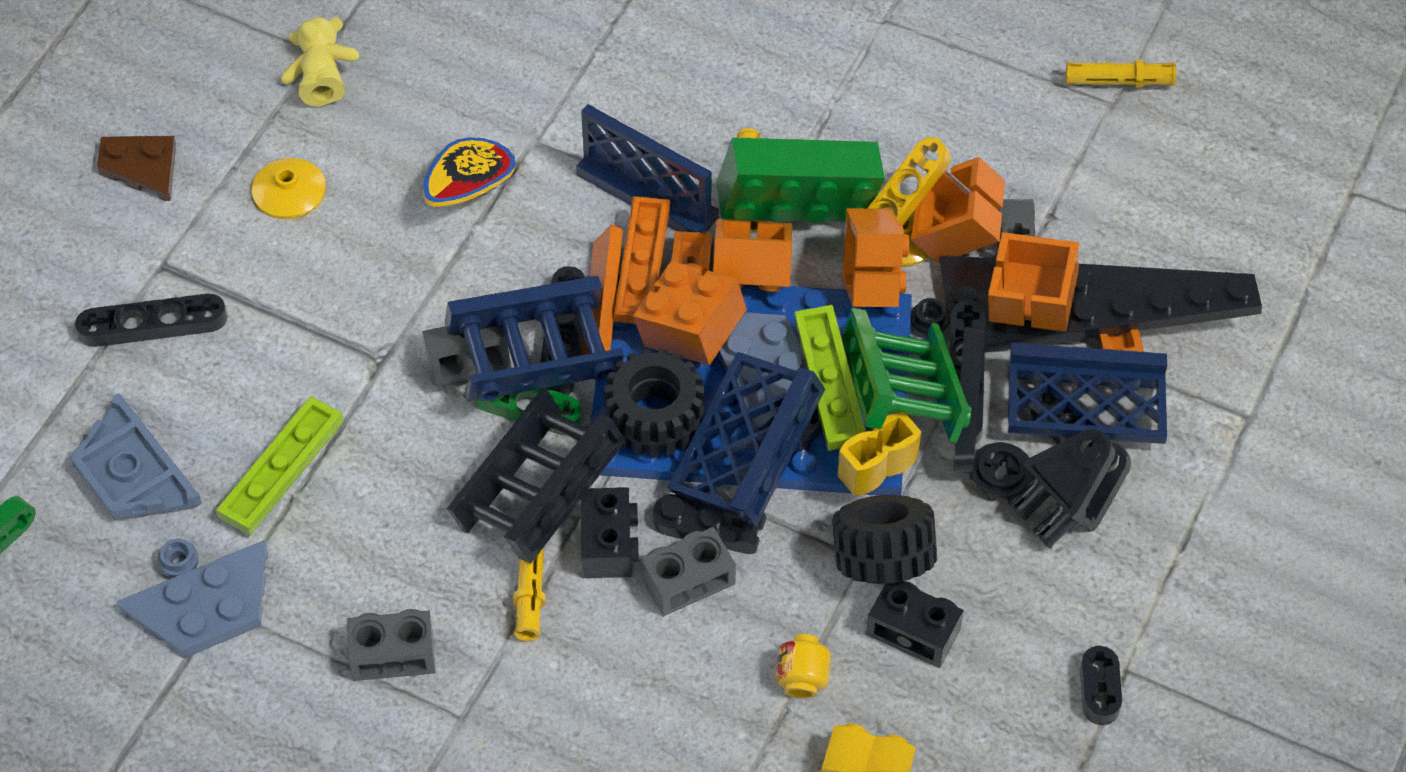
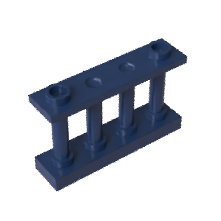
[444,276,624,402]

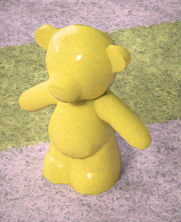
[281,17,359,107]

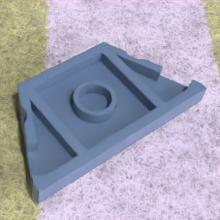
[717,312,807,432]
[70,393,202,520]
[117,540,268,659]

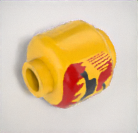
[775,634,832,698]

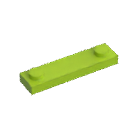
[794,305,866,451]
[216,396,344,536]

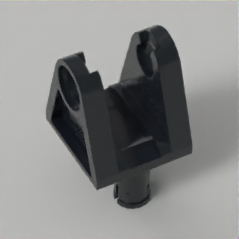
[1007,429,1131,549]

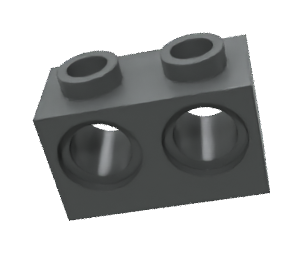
[641,527,736,617]
[347,609,436,681]

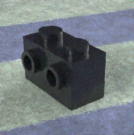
[581,487,639,579]
[866,581,964,668]

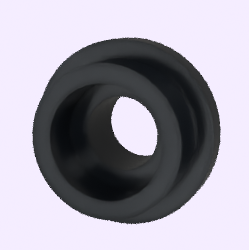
[911,298,949,335]

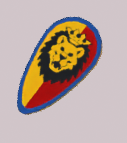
[423,137,516,207]

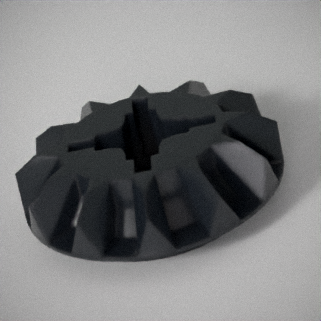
[970,442,1032,500]

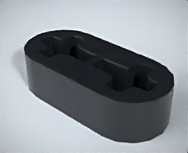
[1080,645,1122,725]

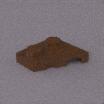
[97,136,176,201]

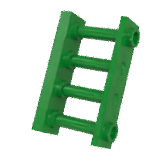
[841,308,971,443]

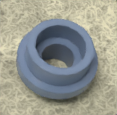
[157,539,199,578]

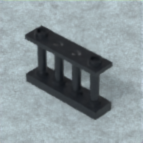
[446,388,626,564]

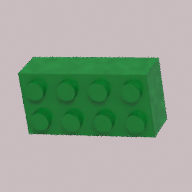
[716,137,885,223]

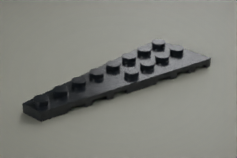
[939,256,1262,356]

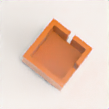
[911,157,1005,263]
[842,208,909,307]
[713,219,792,291]
[988,232,1079,332]
[633,261,747,365]

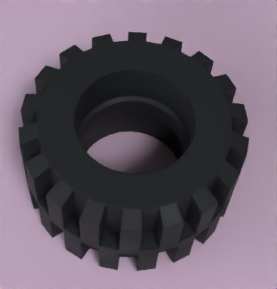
[605,349,704,457]
[832,495,937,584]

